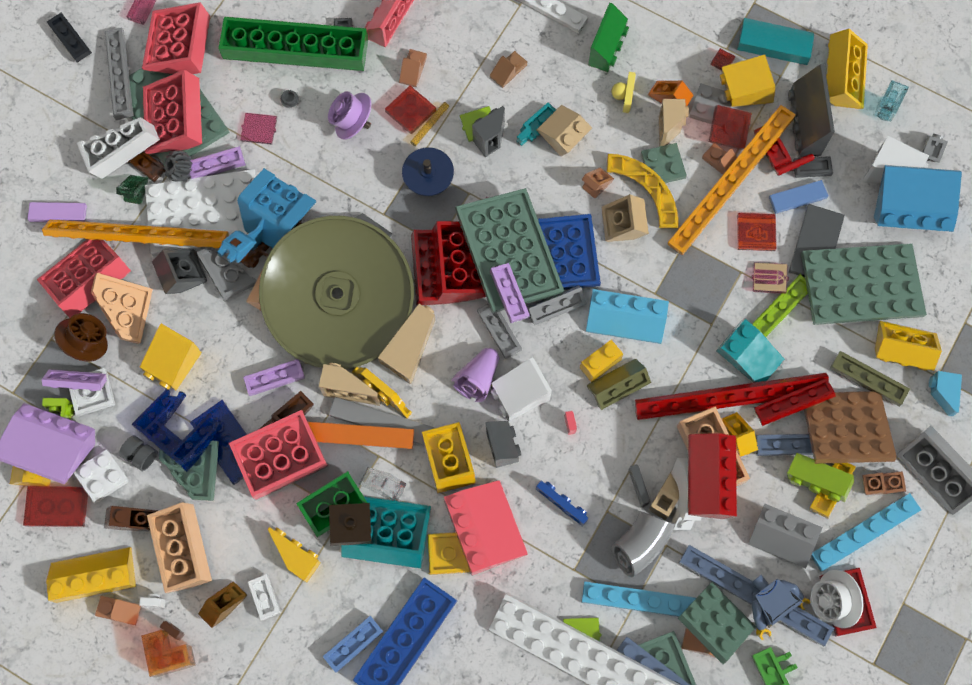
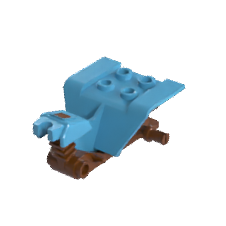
[217,168,316,268]

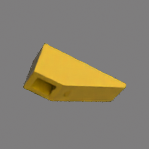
[268,527,321,583]

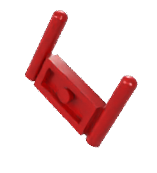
[754,126,815,176]

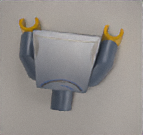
[752,575,811,640]

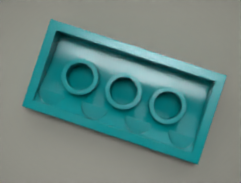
[737,18,814,65]

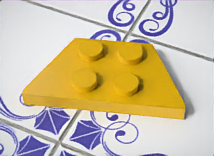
[351,367,412,418]

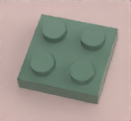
[641,143,687,183]

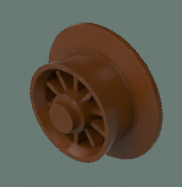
[54,313,108,362]

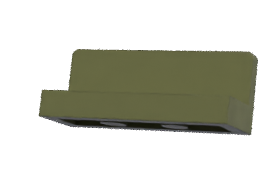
[587,359,651,410]

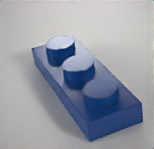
[536,480,588,527]

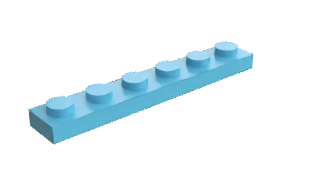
[811,493,921,571]
[582,582,696,617]

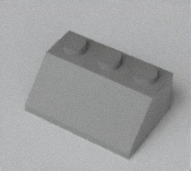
[748,504,823,569]

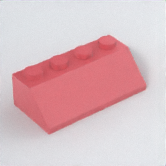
[365,0,414,48]

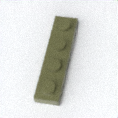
[830,351,910,407]

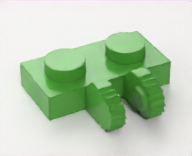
[751,647,798,685]

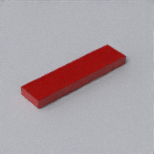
[754,378,836,426]

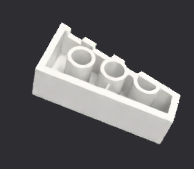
[77,117,160,179]

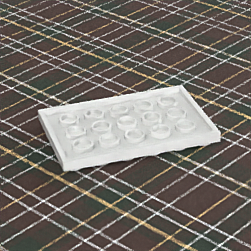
[145,169,256,256]

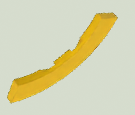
[607,154,679,229]

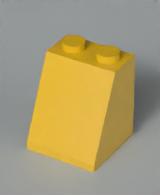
[719,55,775,107]
[140,323,202,391]

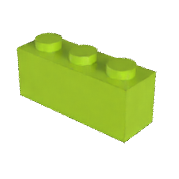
[787,453,854,502]

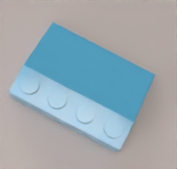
[874,165,962,232]

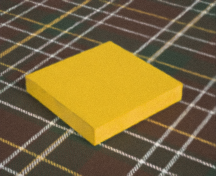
[428,532,470,575]

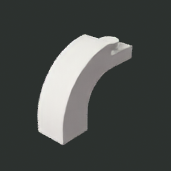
[671,458,702,530]

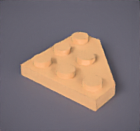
[91,273,153,344]

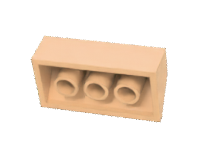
[147,502,212,593]

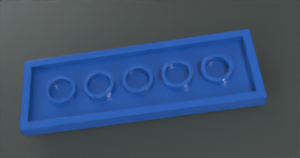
[353,577,457,685]

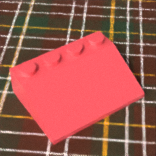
[142,2,210,74]
[143,70,202,154]
[37,239,131,318]
[229,410,328,500]
[444,480,528,576]

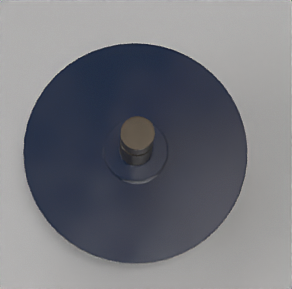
[402,147,454,196]

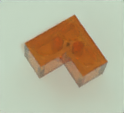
[141,630,196,677]

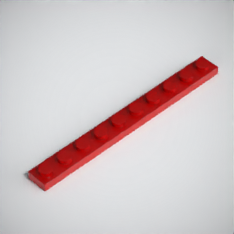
[635,373,829,420]

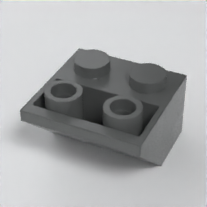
[472,106,505,157]

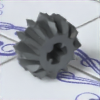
[164,150,193,182]

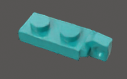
[516,102,556,146]

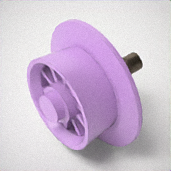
[328,91,371,140]

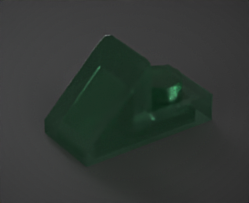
[116,175,148,204]

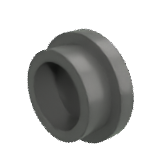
[280,90,299,108]

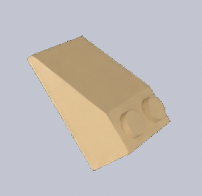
[318,363,381,406]

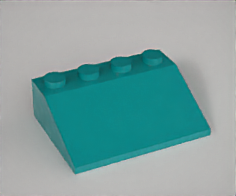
[341,497,431,569]

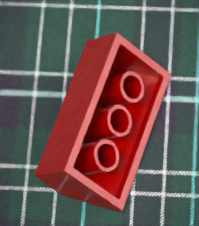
[688,433,737,519]

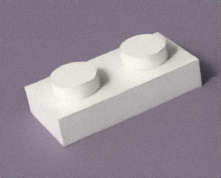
[248,574,281,620]

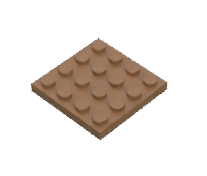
[804,391,897,464]

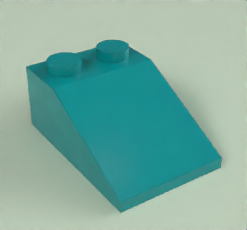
[716,319,785,383]

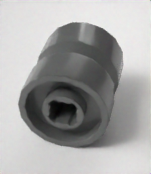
[119,435,157,471]

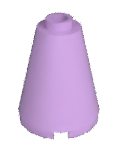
[452,348,500,402]

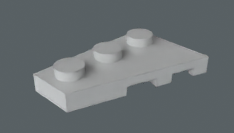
[197,247,257,301]

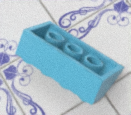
[586,289,669,344]

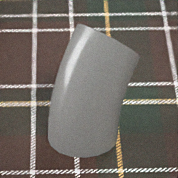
[612,511,675,577]

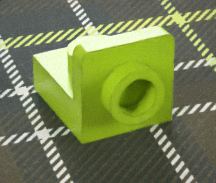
[42,398,74,420]

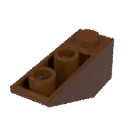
[104,506,158,531]

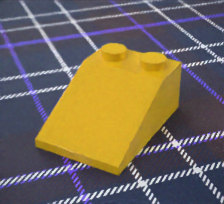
[422,422,476,493]

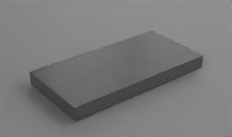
[789,204,845,277]

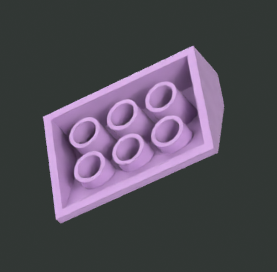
[0,403,95,484]

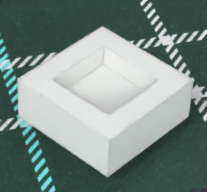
[139,594,166,608]

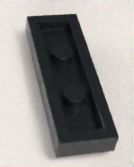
[47,12,92,63]

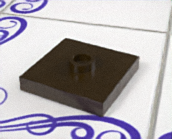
[329,503,371,546]

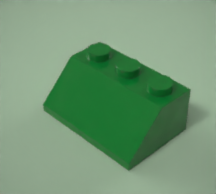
[588,2,629,72]
[296,471,367,538]

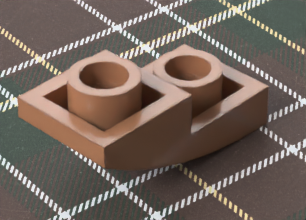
[862,471,906,495]

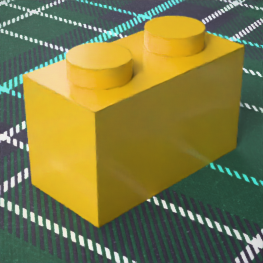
[580,339,623,382]

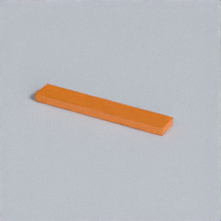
[308,422,414,449]

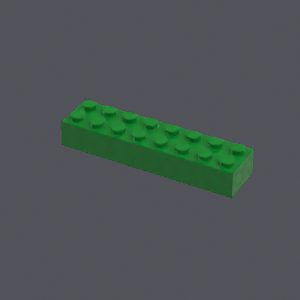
[218,17,368,71]

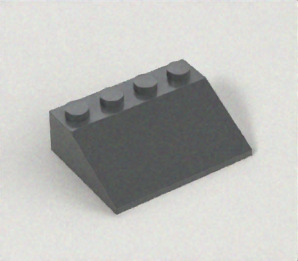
[788,64,835,157]

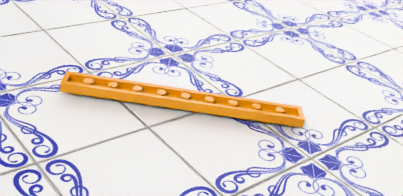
[668,105,796,255]
[42,219,229,248]

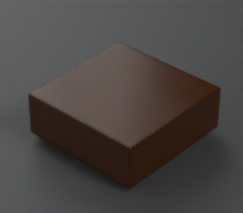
[160,621,184,640]

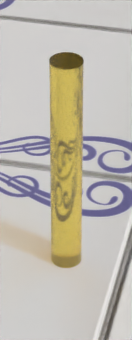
[410,102,449,146]

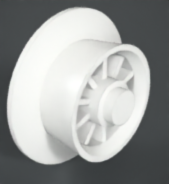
[811,570,863,628]

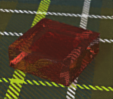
[711,48,736,71]

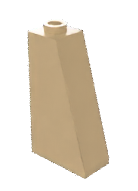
[378,304,435,384]

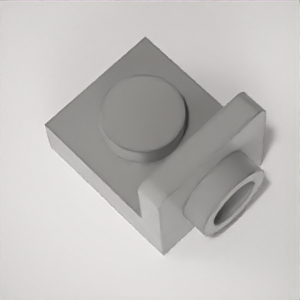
[922,133,948,163]

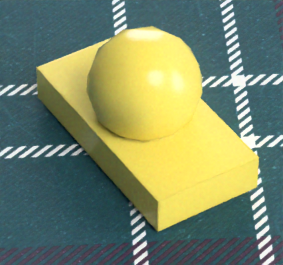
[611,72,636,113]

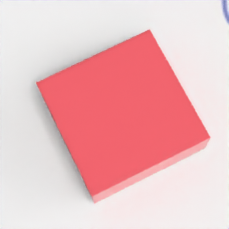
[564,411,577,435]

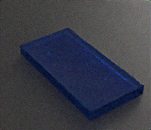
[190,400,247,485]

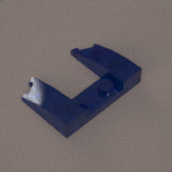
[132,389,218,472]

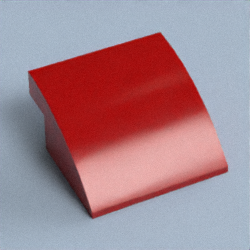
[411,221,486,306]

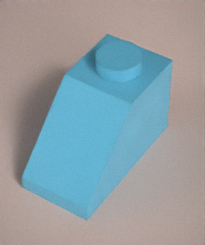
[929,371,962,417]

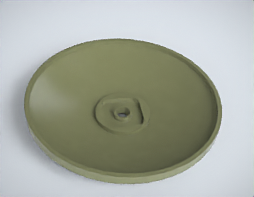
[259,216,414,369]

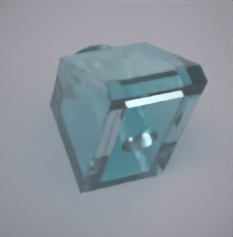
[874,80,909,122]

